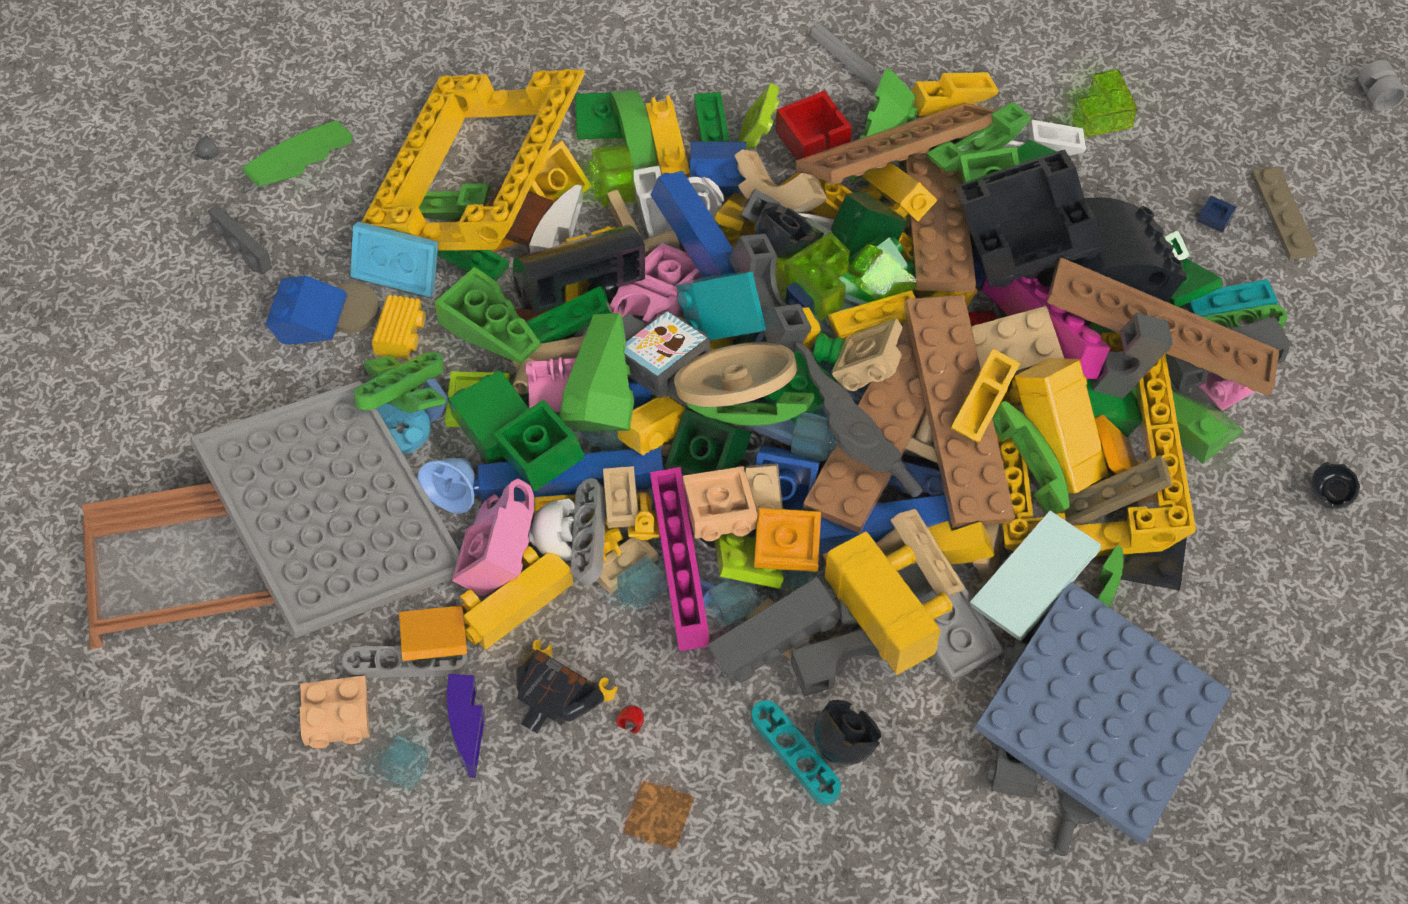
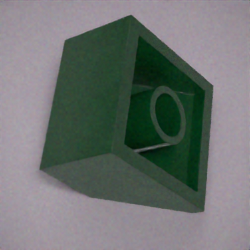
[825,191,908,259]
[665,409,752,475]

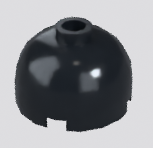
[755,203,815,259]
[814,699,881,765]

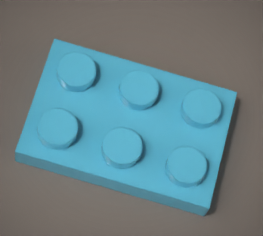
[350,222,438,297]

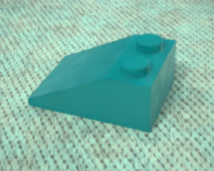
[676,271,766,340]

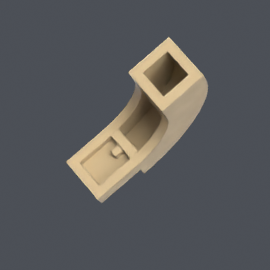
[734,149,828,213]

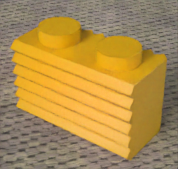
[372,294,426,360]
[617,395,686,456]

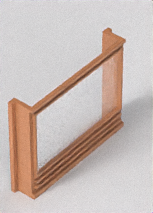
[82,483,275,649]

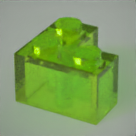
[1072,69,1138,138]
[588,144,635,207]
[784,232,850,321]
[846,243,917,301]

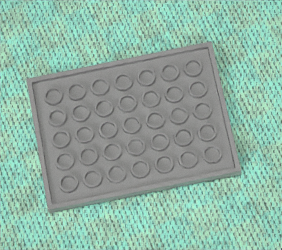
[191,381,460,639]

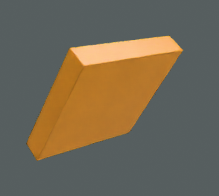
[1095,415,1138,475]
[754,508,821,572]
[399,605,467,661]

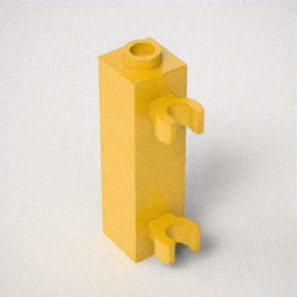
[645,95,690,178]
[859,162,937,221]
[460,546,574,650]

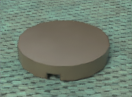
[336,283,380,334]

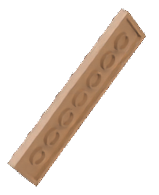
[795,103,997,184]
[904,147,976,292]
[1047,258,1279,396]
[903,295,1015,528]
[803,319,926,534]

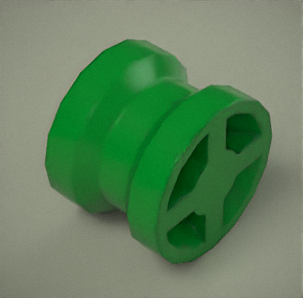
[813,332,844,367]

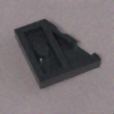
[1121,537,1187,591]

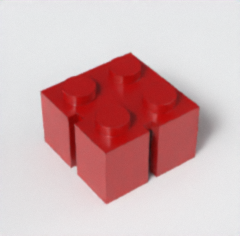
[776,90,852,160]

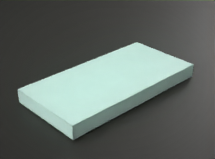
[970,511,1101,642]

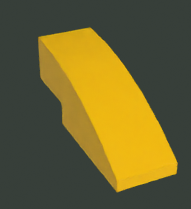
[911,72,999,116]
[951,349,1020,443]
[901,521,995,565]

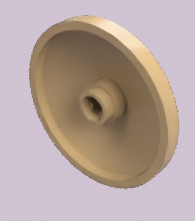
[674,342,797,407]

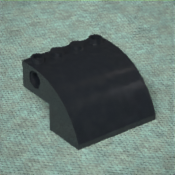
[955,149,1105,287]
[1044,197,1188,302]
[513,224,645,313]

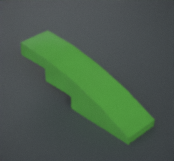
[242,120,353,187]

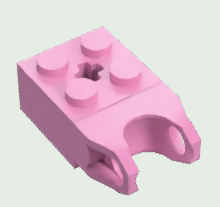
[610,243,703,326]
[452,478,534,597]

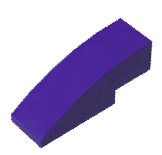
[447,674,485,778]

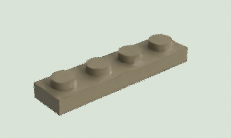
[1251,166,1318,260]
[1062,455,1172,525]

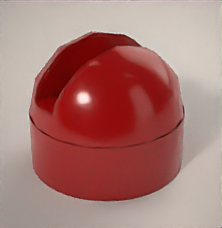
[616,705,644,734]

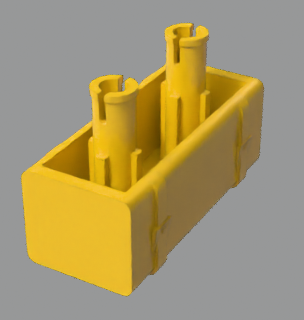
[1009,358,1108,494]
[825,532,953,675]

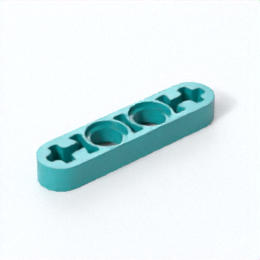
[751,700,841,805]

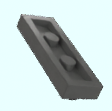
[208,204,272,274]

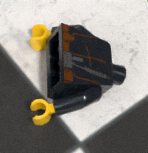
[516,640,618,734]

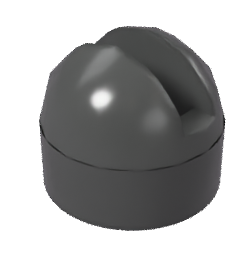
[195,135,220,160]

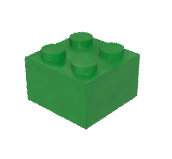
[493,399,585,492]

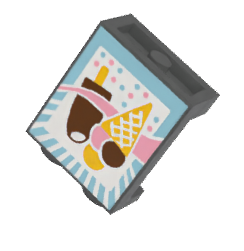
[624,310,711,398]

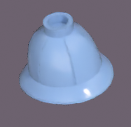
[418,458,475,514]

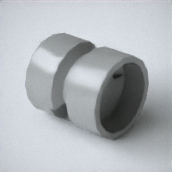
[1358,60,1407,111]

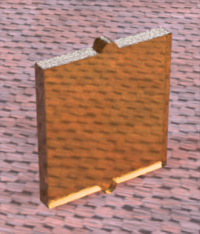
[623,781,695,850]

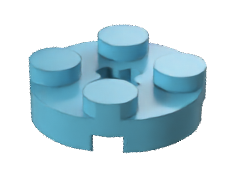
[377,403,431,455]

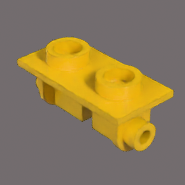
[628,492,660,540]

